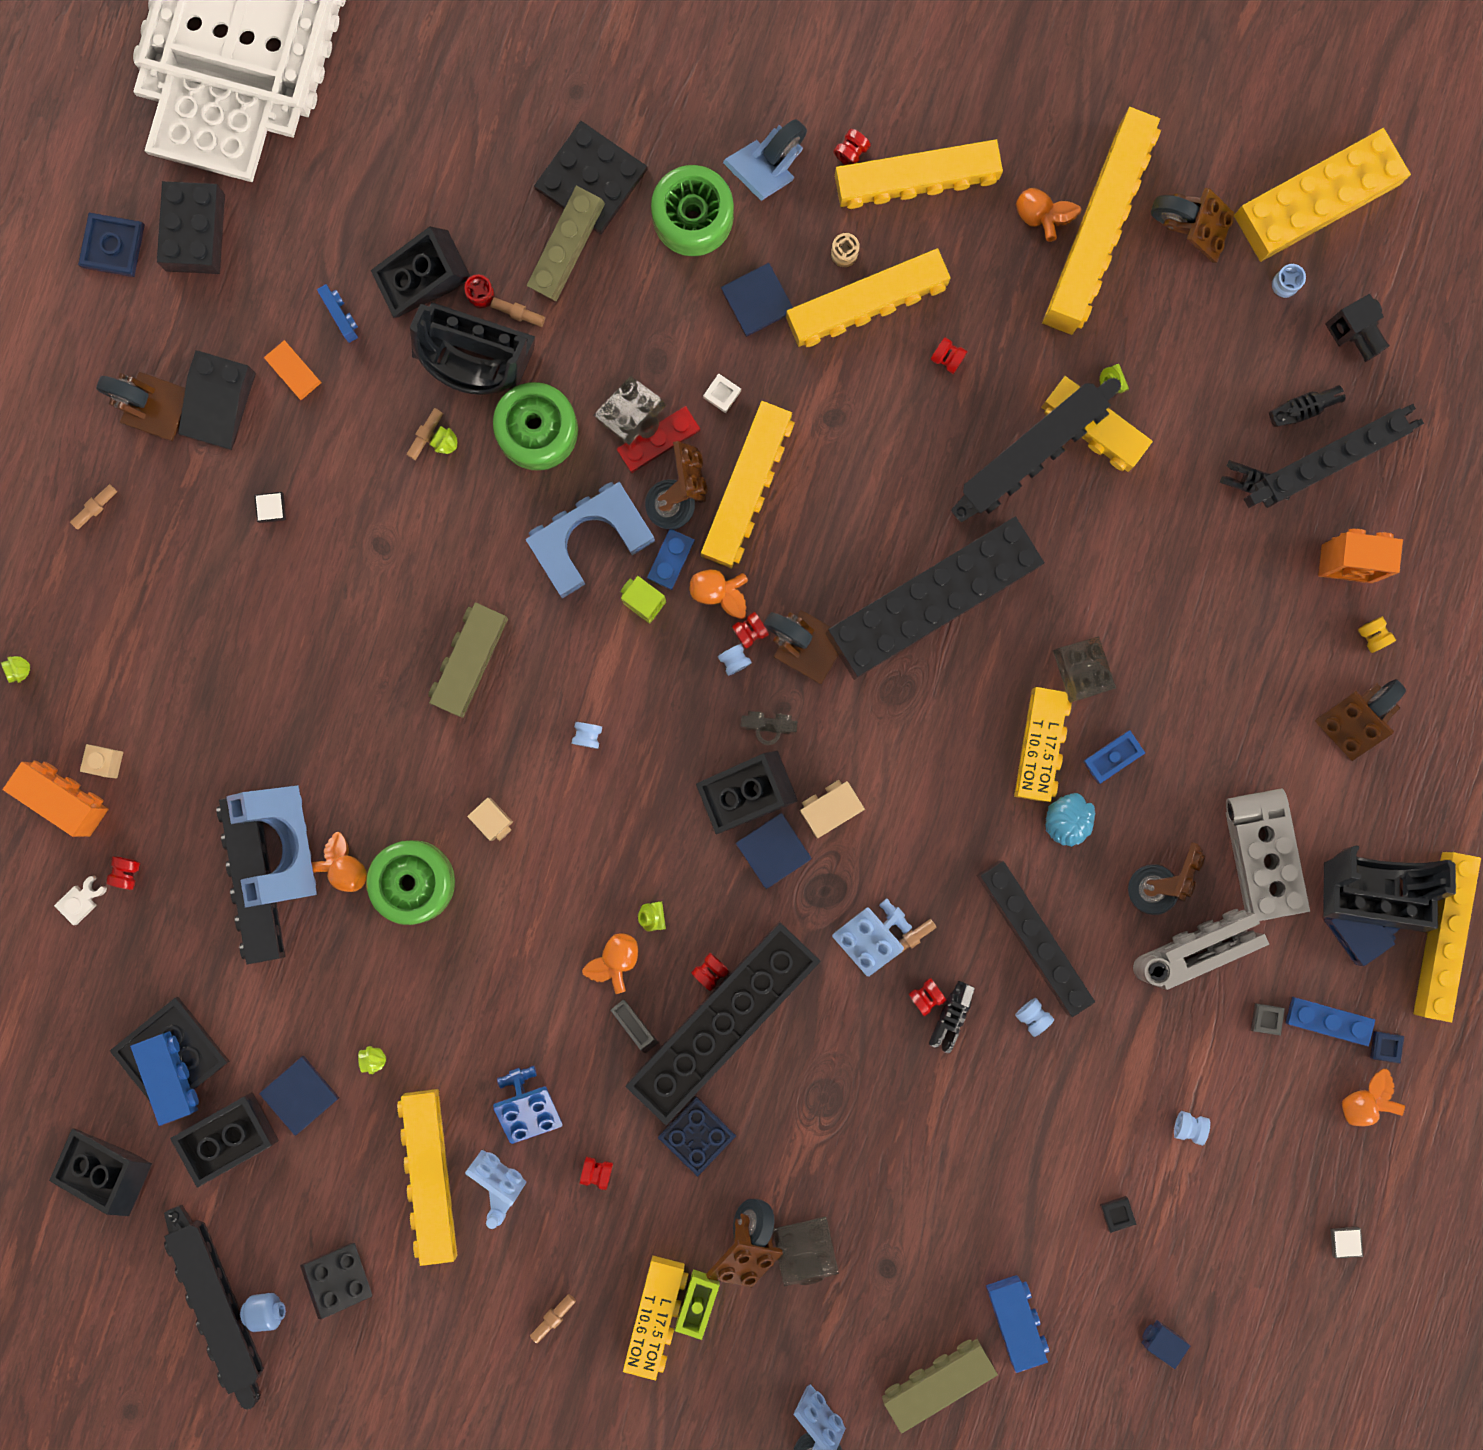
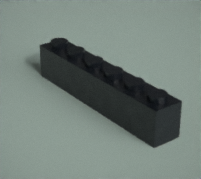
[216,798,286,965]
[976,860,1095,1017]

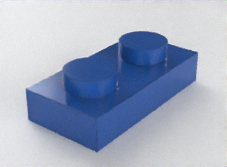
[317,284,358,343]
[647,529,695,590]
[1083,730,1145,784]

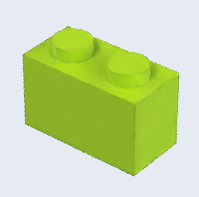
[621,576,666,624]
[675,1269,720,1340]

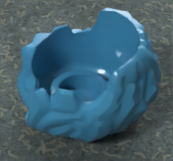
[1045,793,1095,847]

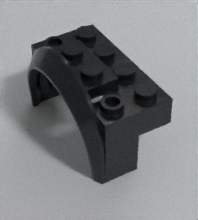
[410,302,535,395]
[1323,845,1456,932]

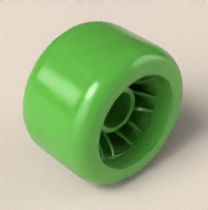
[651,165,734,256]
[493,382,578,471]
[366,840,455,925]

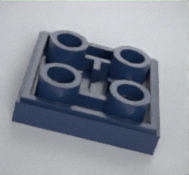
[658,1096,736,1177]

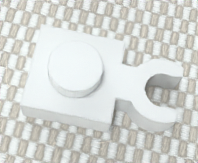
[54,876,107,925]

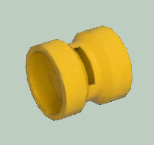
[1358,616,1396,653]

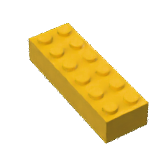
[1234,128,1411,262]

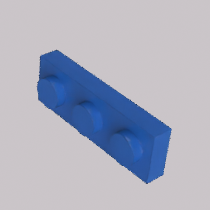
[1286,997,1375,1047]

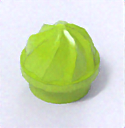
[429,426,458,454]
[1,656,30,683]
[358,1046,386,1074]

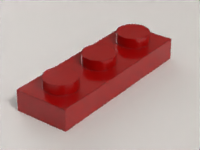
[617,406,700,474]

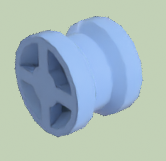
[718,644,752,676]
[571,722,602,749]

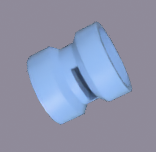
[1272,264,1306,298]
[1015,998,1054,1037]
[1174,1111,1210,1146]

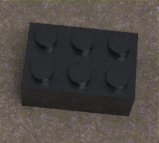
[157,181,225,274]
[170,1092,279,1188]

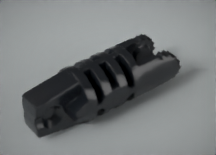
[1219,460,1290,500]
[929,981,975,1053]

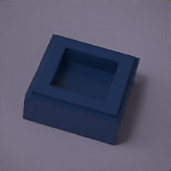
[1370,1031,1404,1064]

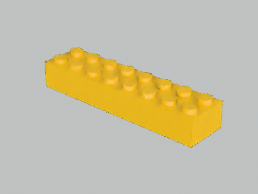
[1042,107,1161,335]

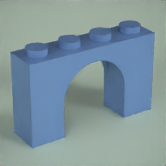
[525,482,655,598]
[226,786,317,908]

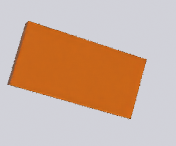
[264,340,321,400]

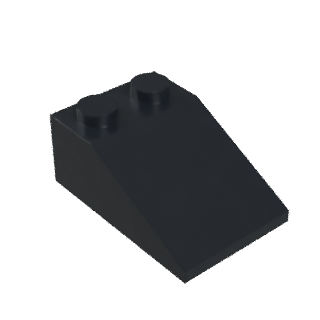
[371,226,471,318]
[178,350,256,450]
[696,750,798,835]
[49,1129,152,1216]

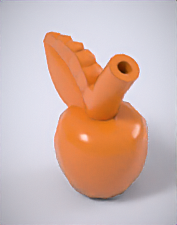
[1016,188,1082,242]
[690,570,748,619]
[311,832,367,892]
[582,933,638,994]
[1342,1069,1405,1126]

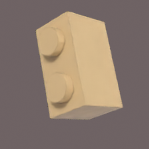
[799,780,865,839]

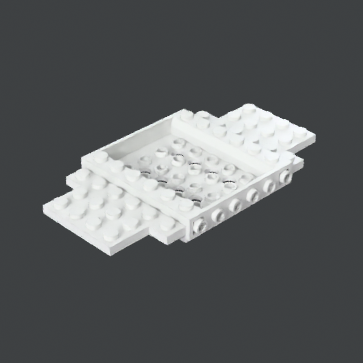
[133,0,346,182]

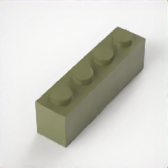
[527,185,605,301]
[428,602,508,718]
[882,1339,998,1434]

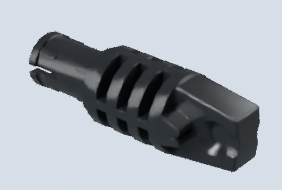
[1269,385,1346,427]

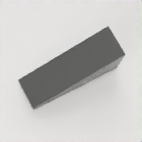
[610,999,659,1053]

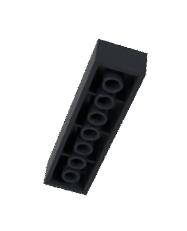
[825,516,1045,680]
[625,921,821,1125]

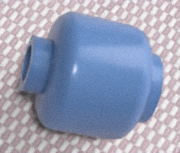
[240,1293,286,1332]

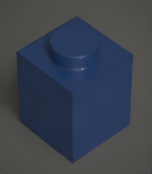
[1141,1320,1190,1369]

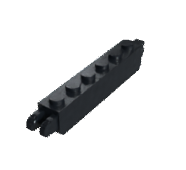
[951,377,1122,522]
[1243,404,1424,509]
[164,1205,264,1410]

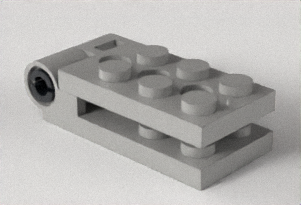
[1226,788,1310,921]
[1133,909,1270,990]

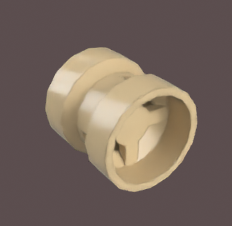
[831,233,859,267]

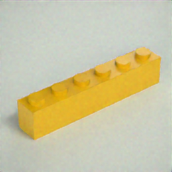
[835,139,1003,209]
[786,248,951,347]
[701,401,795,569]
[1413,852,1481,1023]
[397,1089,457,1266]

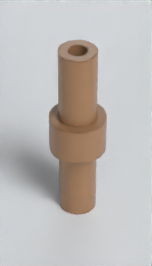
[491,297,545,327]
[406,408,443,460]
[70,484,118,530]
[894,918,937,958]
[530,1294,576,1343]

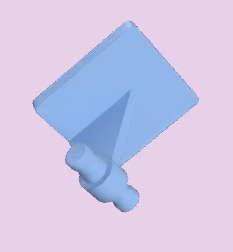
[832,898,912,976]
[465,1150,526,1229]

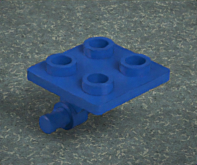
[493,1066,563,1144]

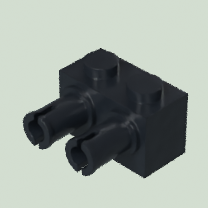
[1325,294,1390,362]

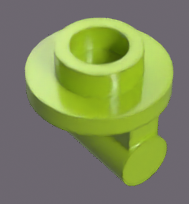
[1100,364,1129,393]
[638,901,666,931]

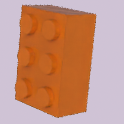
[1318,529,1403,583]
[2,760,109,837]

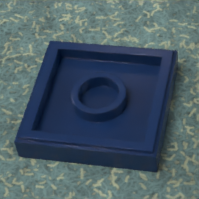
[78,212,145,277]
[721,263,793,337]
[736,813,812,889]
[259,1056,339,1136]

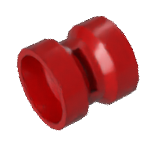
[833,129,871,165]
[464,274,495,308]
[930,337,968,374]
[731,612,769,649]
[106,856,140,890]
[691,953,730,992]
[908,978,947,1016]
[579,1156,613,1191]

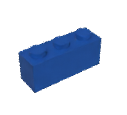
[130,1031,199,1126]
[986,1275,1050,1373]

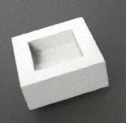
[703,374,741,413]

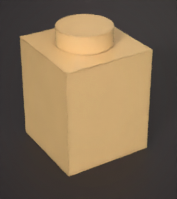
[80,744,123,778]
[467,798,513,841]

